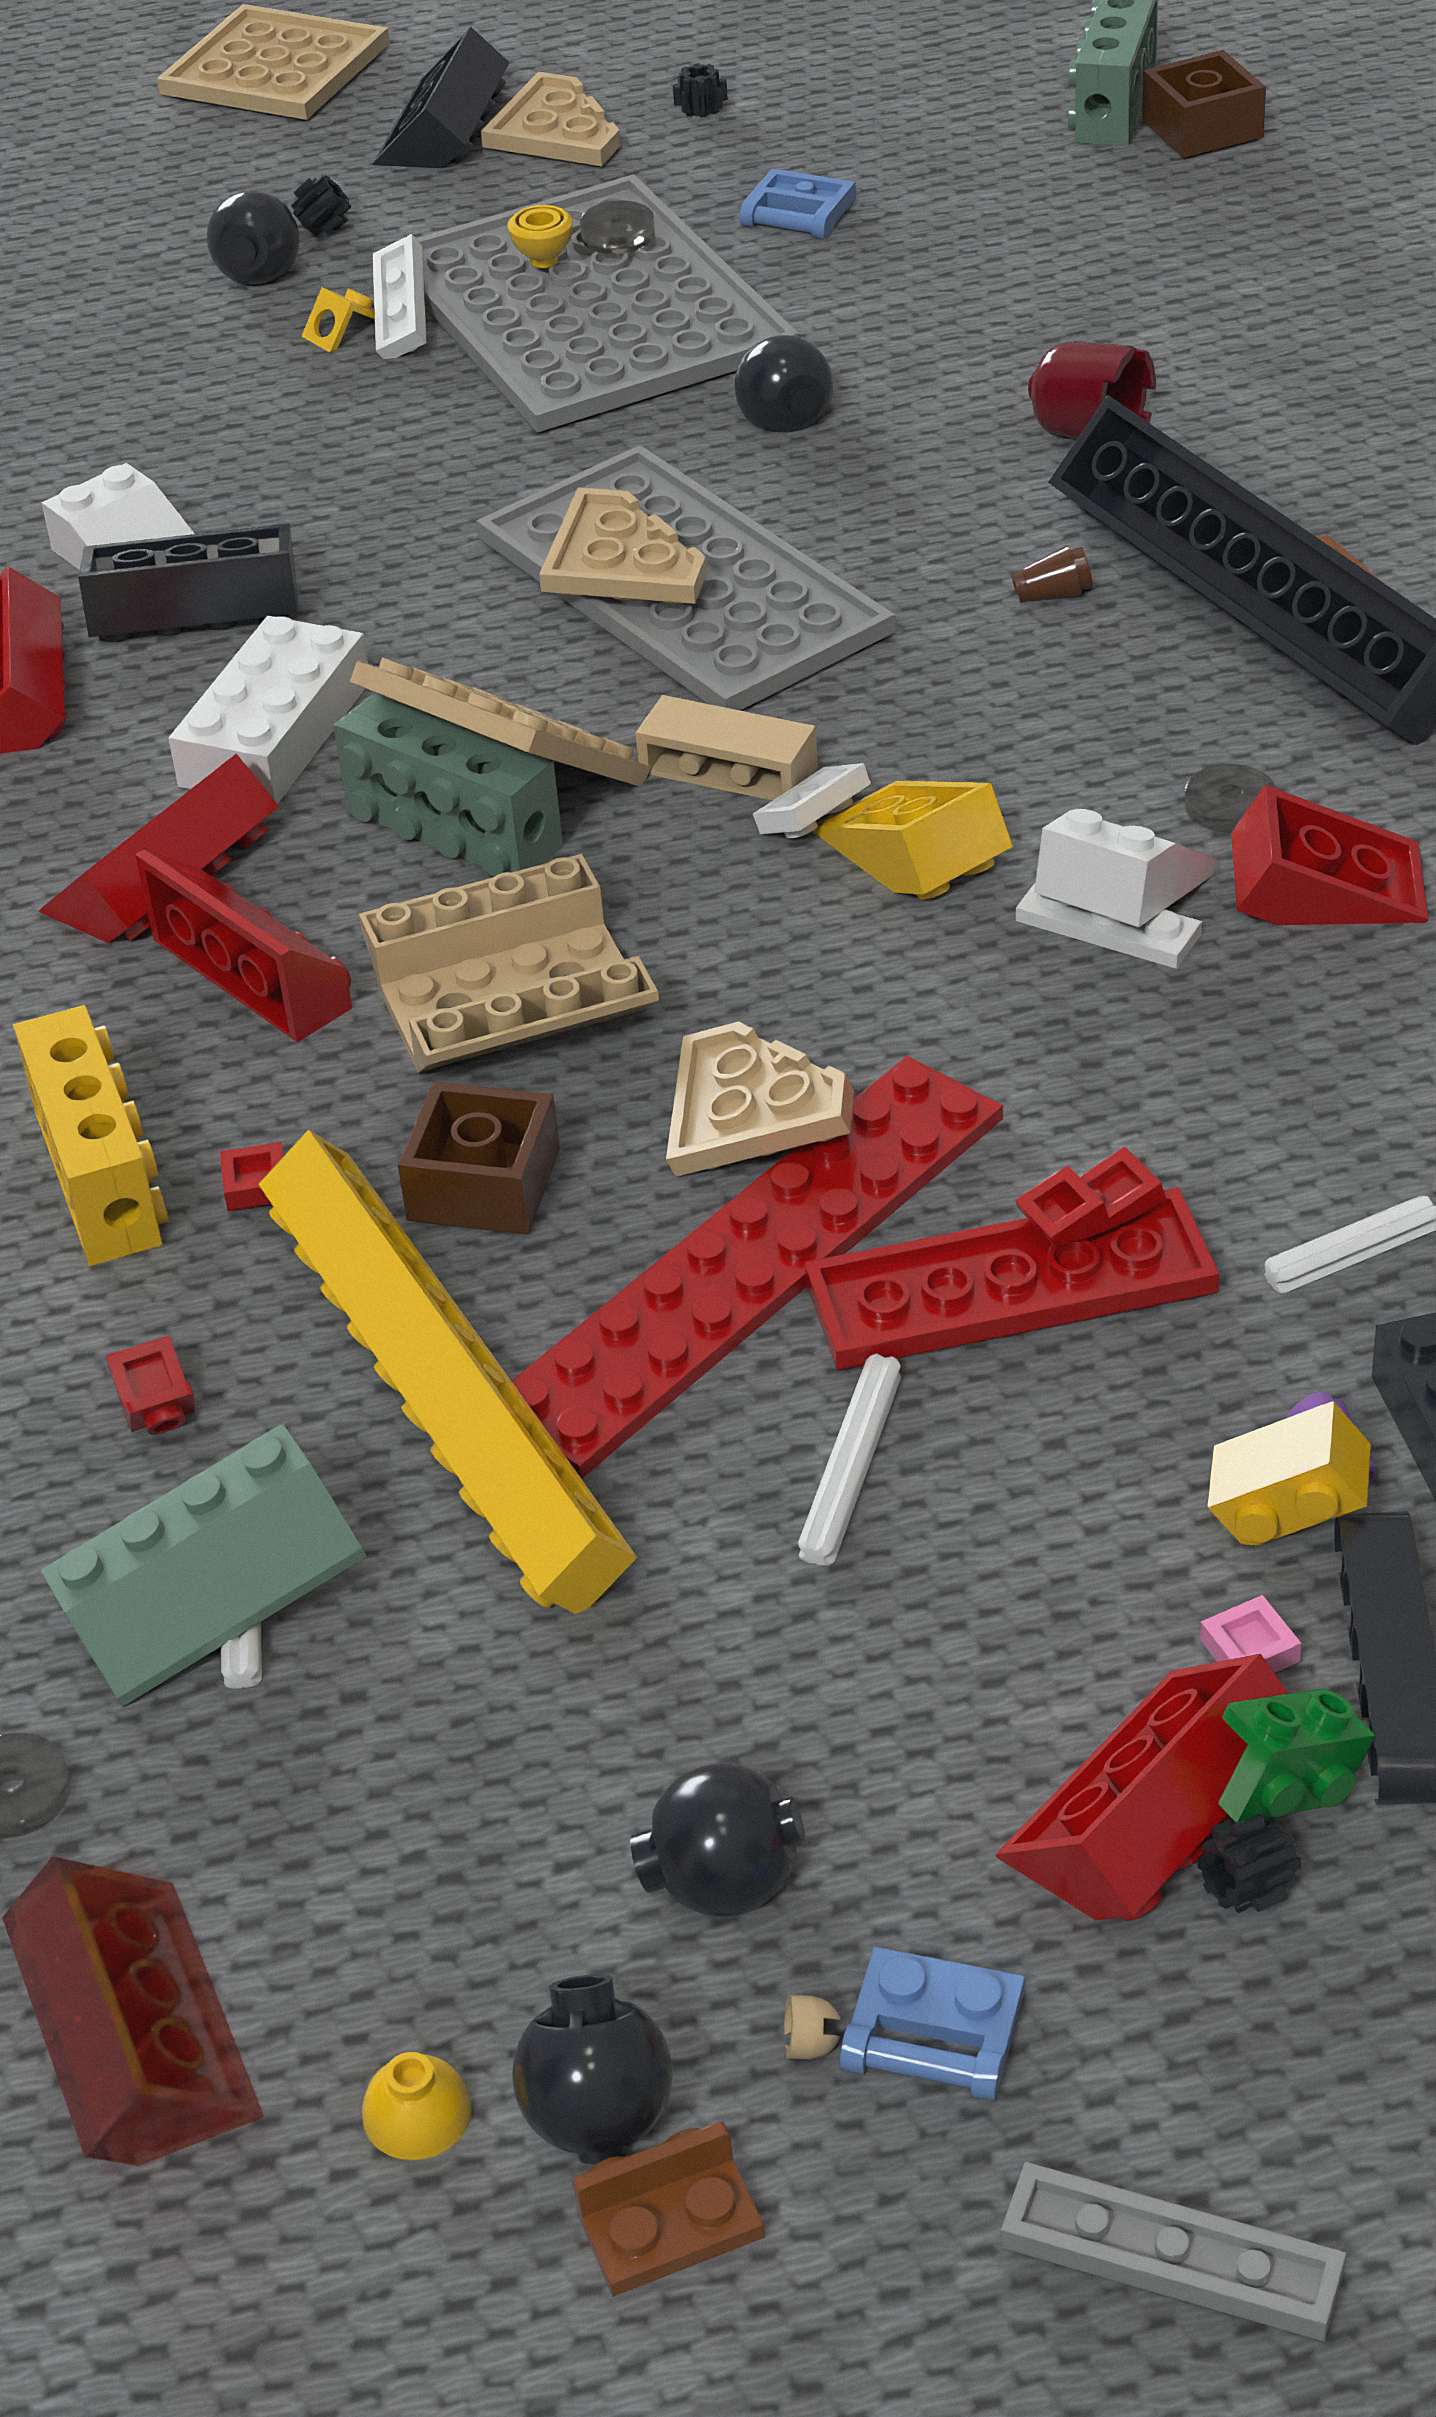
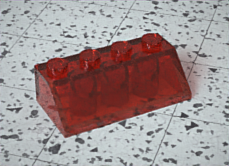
[2,1856,264,2166]

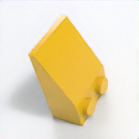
[812,781,1013,900]

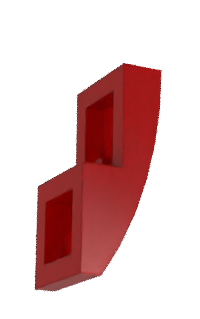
[1015,1146,1166,1246]

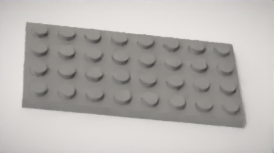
[476,445,895,710]

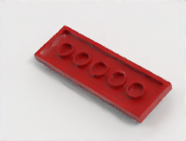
[804,1187,1219,1370]

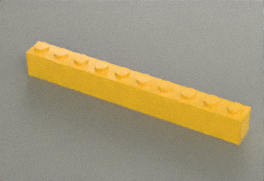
[258,1130,637,1614]

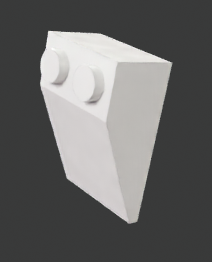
[41,463,195,570]
[1034,809,1220,927]

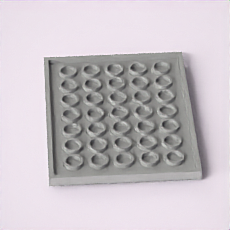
[416,174,799,433]

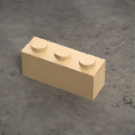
[636,695,818,800]

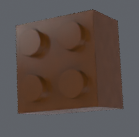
[1142,50,1266,158]
[398,1081,560,1235]

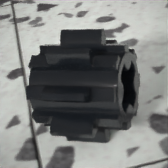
[672,63,728,118]
[291,175,351,236]
[1197,1814,1301,1913]

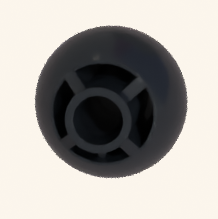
[207,191,300,285]
[735,335,833,432]
[631,1764,805,1917]
[512,1974,673,2164]

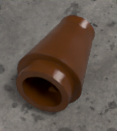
[1011,546,1093,603]

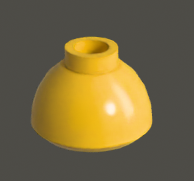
[507,205,573,268]
[362,2052,472,2160]

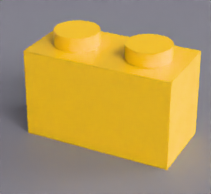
[1208,1401,1371,1545]

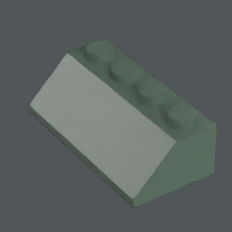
[40,1423,367,1707]

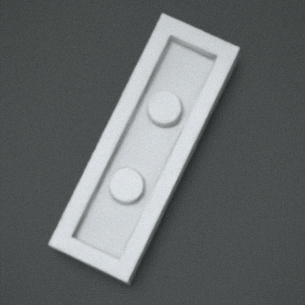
[373,234,426,359]
[1016,882,1202,969]

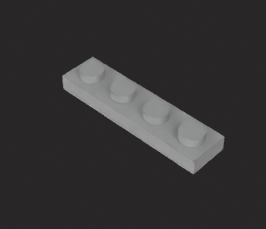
[1001,2162,1346,2342]

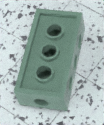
[1068,0,1158,146]
[334,692,563,876]

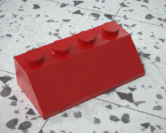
[0,566,67,754]
[39,753,279,944]
[135,849,352,1043]
[995,1653,1289,1921]

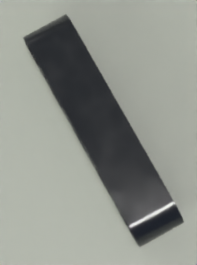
[1334,1511,1436,1805]

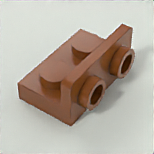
[573,2122,765,2297]

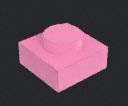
[1200,1595,1302,1673]

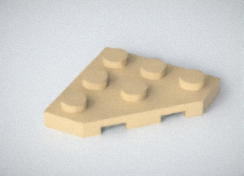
[481,72,621,166]
[539,487,707,605]
[666,1021,854,1177]

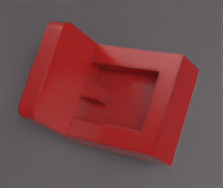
[106,1335,195,1435]

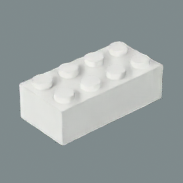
[168,616,368,804]

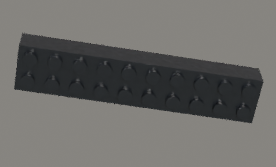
[1048,395,1436,745]

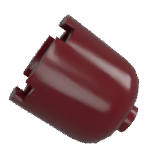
[1028,341,1156,440]

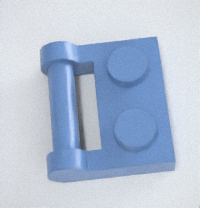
[740,168,856,240]
[840,1947,1025,2101]

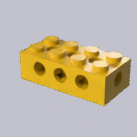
[13,1005,169,1266]

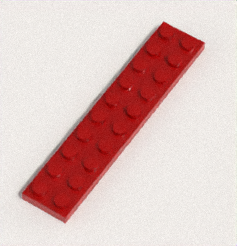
[512,1056,1003,1479]

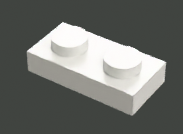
[753,763,871,838]

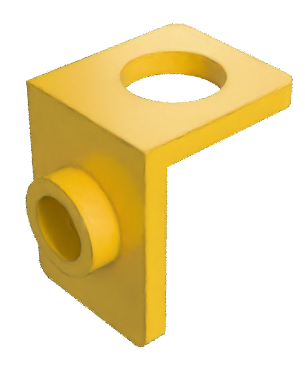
[302,287,375,352]

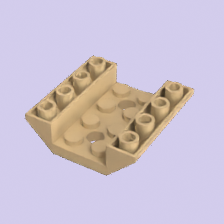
[359,854,659,1073]

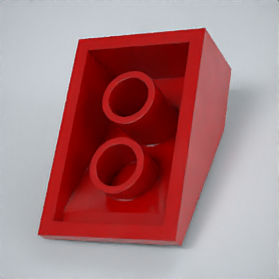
[1231,785,1428,925]

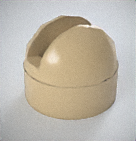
[784,1995,841,2060]

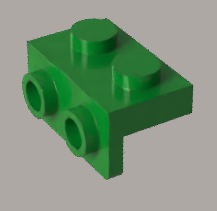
[1218,1688,1376,1823]

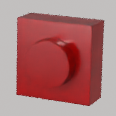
[220,1142,284,1211]

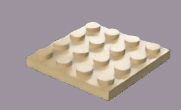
[157,4,390,120]
[349,657,650,786]

